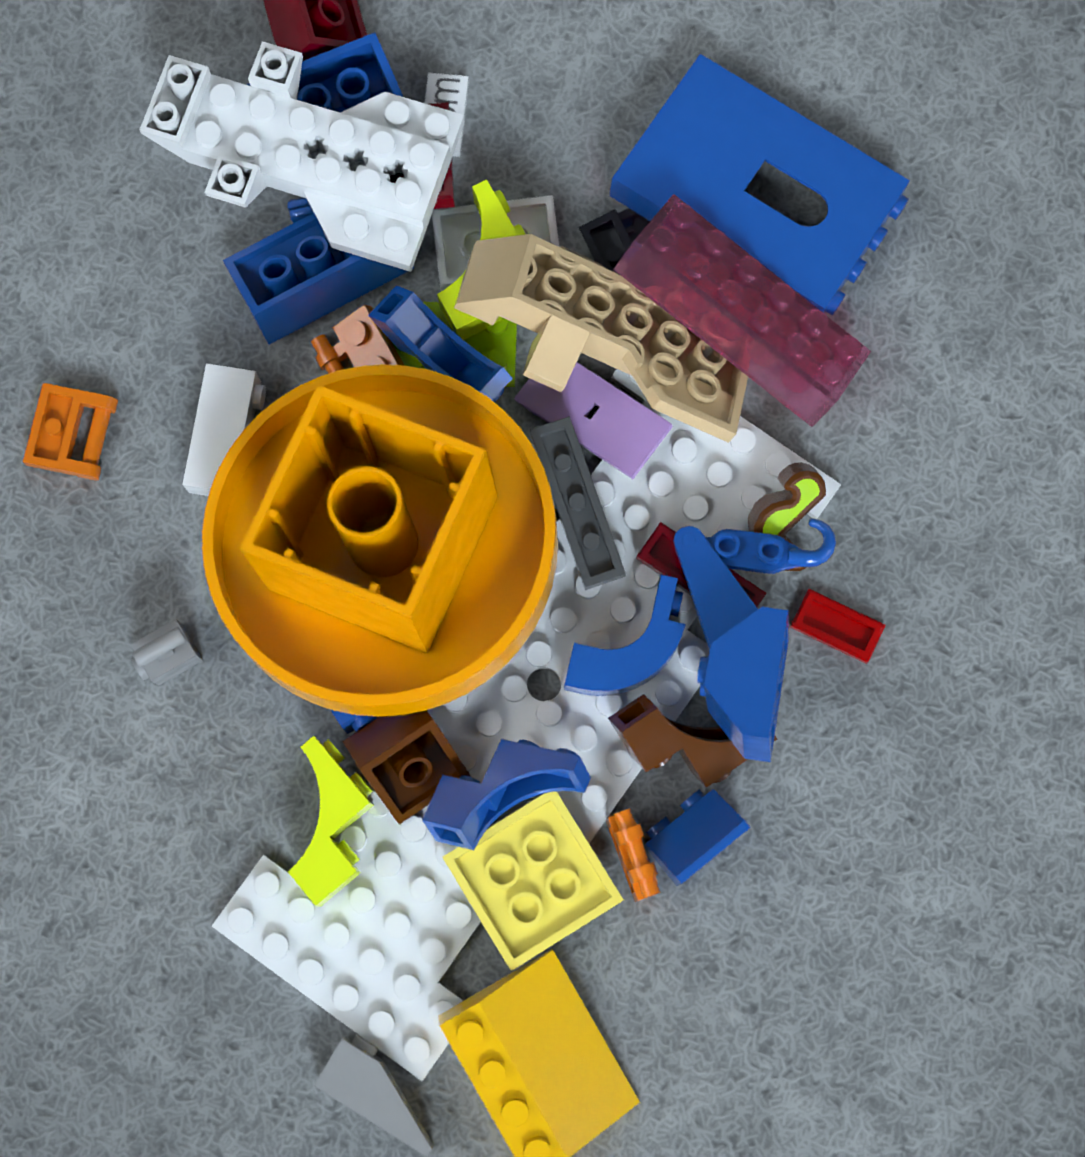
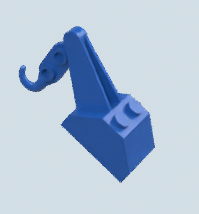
[674,518,836,762]

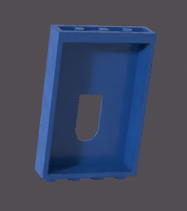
[609,54,910,324]

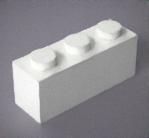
[182,363,266,496]

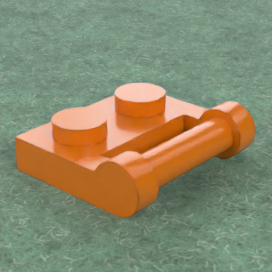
[23,383,118,481]

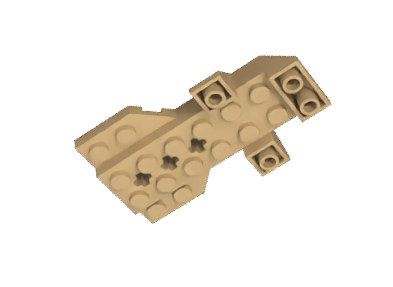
[454,234,762,443]

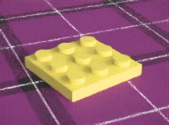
[442,791,624,971]

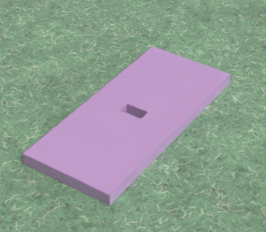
[514,362,673,480]

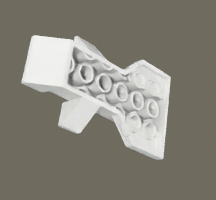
[140,41,465,272]

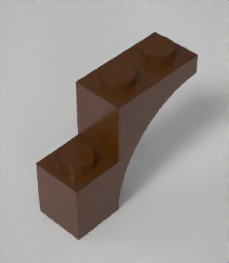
[608,694,777,788]

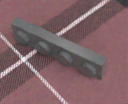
[530,416,626,590]

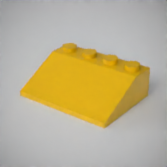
[438,949,640,1157]

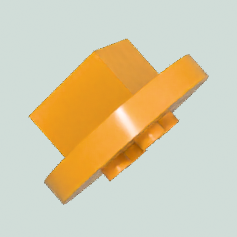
[202,364,558,717]

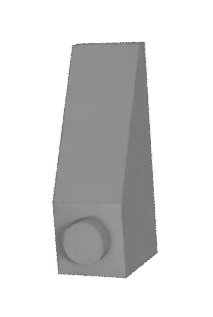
[313,1035,434,1157]

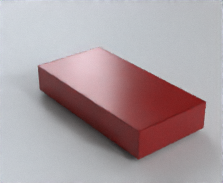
[790,589,886,664]

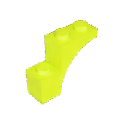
[437,179,526,340]
[288,736,374,907]

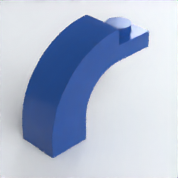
[564,575,686,696]

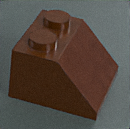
[343,710,471,825]

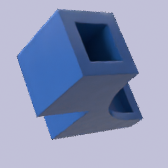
[368,285,513,402]
[422,739,591,850]

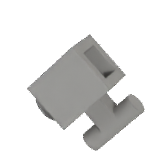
[131,619,203,686]

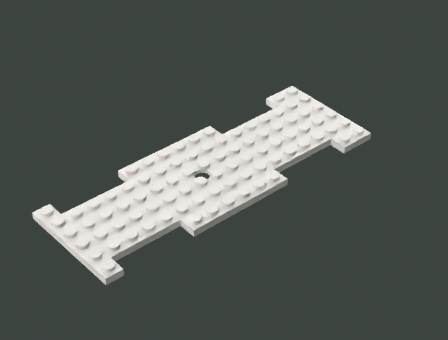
[212,369,841,1081]

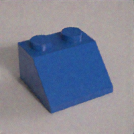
[644,789,750,886]

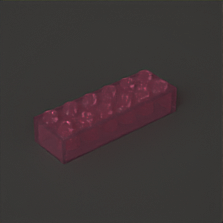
[613,194,871,427]

